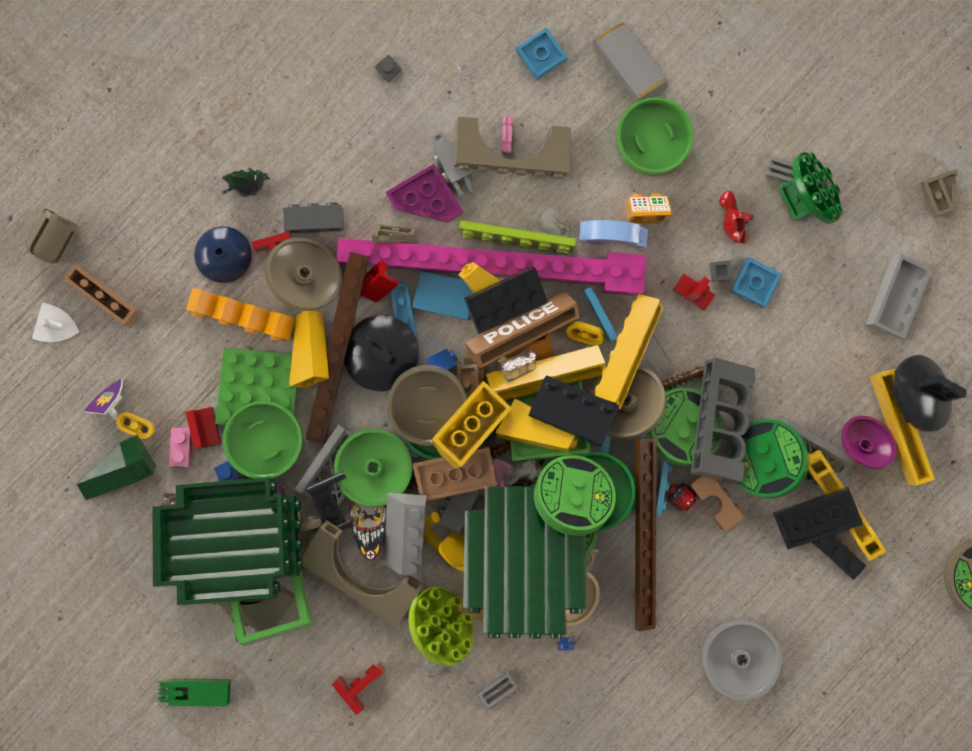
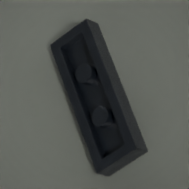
[811,535,867,580]

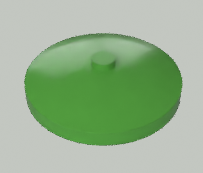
[334,429,412,507]

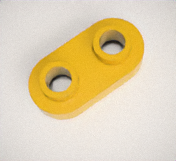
[566,321,604,346]
[116,412,155,439]

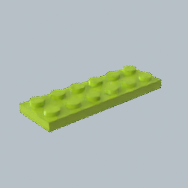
[459,220,576,255]

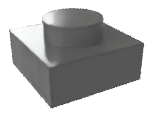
[375,54,402,83]
[710,260,732,282]

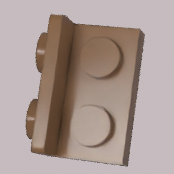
[457,364,488,395]

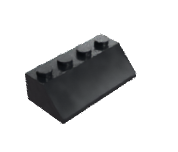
[528,375,619,447]

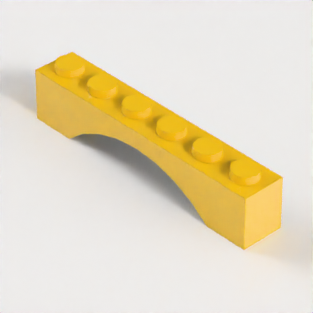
[808,449,887,561]

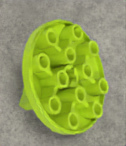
[408,587,473,666]

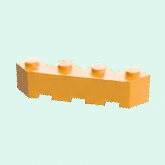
[186,288,296,342]

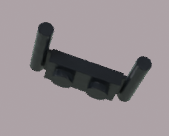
[307,471,351,531]

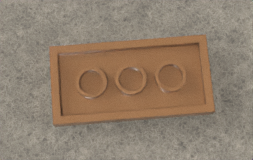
[413,447,498,501]

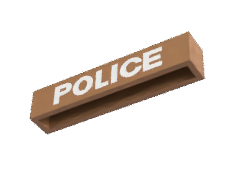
[465,292,579,369]

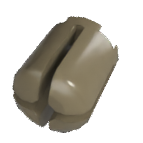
[25,208,80,263]

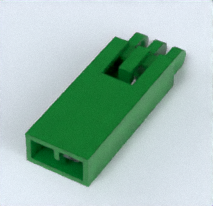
[157,679,230,707]

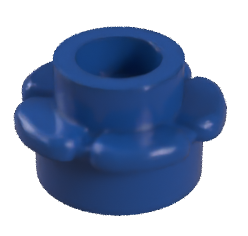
[556,637,576,650]

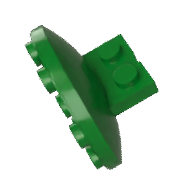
[778,152,843,224]

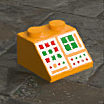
[626,193,671,223]

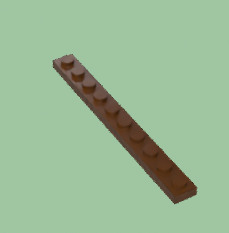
[305,252,370,444]
[635,437,657,632]

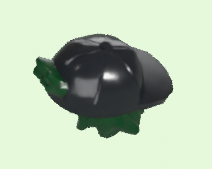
[222,167,270,197]

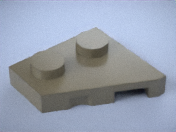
[372,224,415,243]

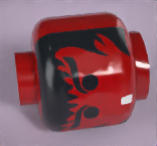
[667,483,696,511]

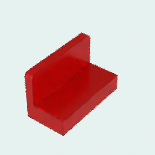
[361,261,398,303]
[185,407,221,449]

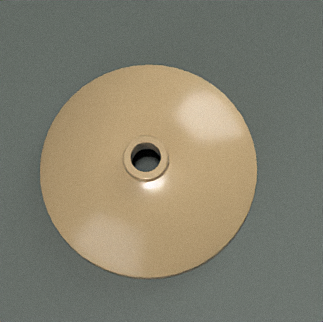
[566,571,600,626]

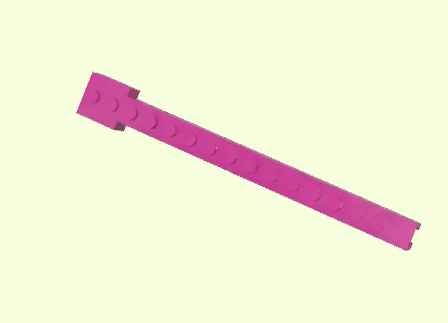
[336,238,646,296]

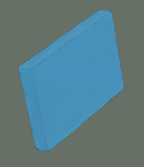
[412,271,474,320]

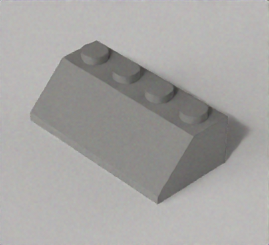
[384,493,427,577]

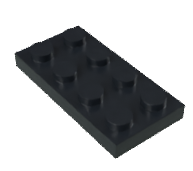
[464,266,548,334]
[773,487,864,549]

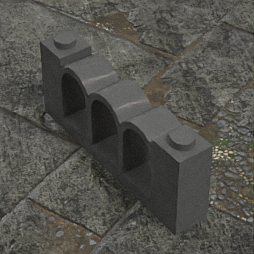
[691,357,755,484]

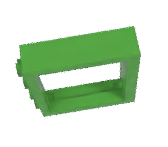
[228,572,313,646]

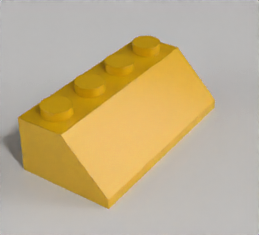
[431,381,512,468]

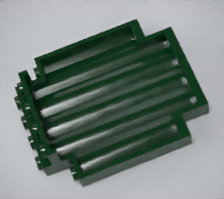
[152,477,303,606]
[463,486,587,639]

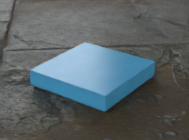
[515,27,568,81]
[730,257,782,308]

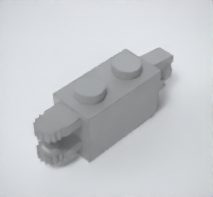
[432,132,474,198]

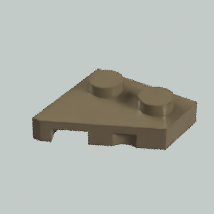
[920,169,958,218]

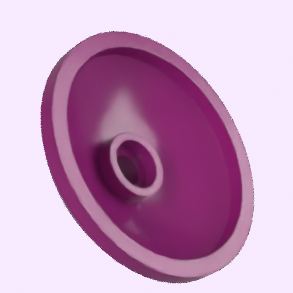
[841,416,897,469]

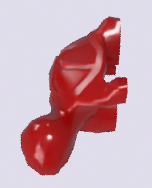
[719,190,754,244]

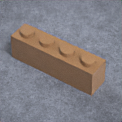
[63,264,142,328]

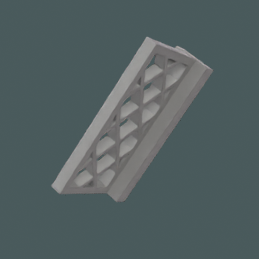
[783,417,855,494]
[295,423,353,506]

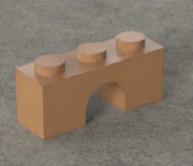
[687,476,744,532]

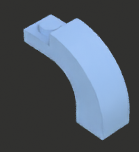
[579,220,648,248]

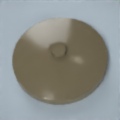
[265,237,342,311]
[590,366,667,440]

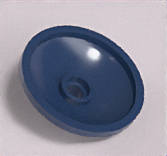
[194,226,252,283]

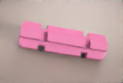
[501,116,513,154]

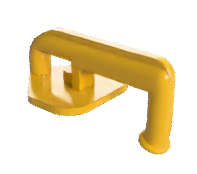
[424,512,465,572]

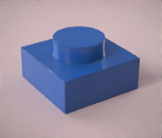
[214,461,239,481]

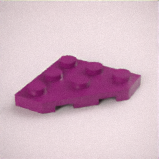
[385,164,464,223]

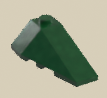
[76,434,156,500]

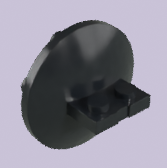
[344,315,420,392]
[892,355,967,432]

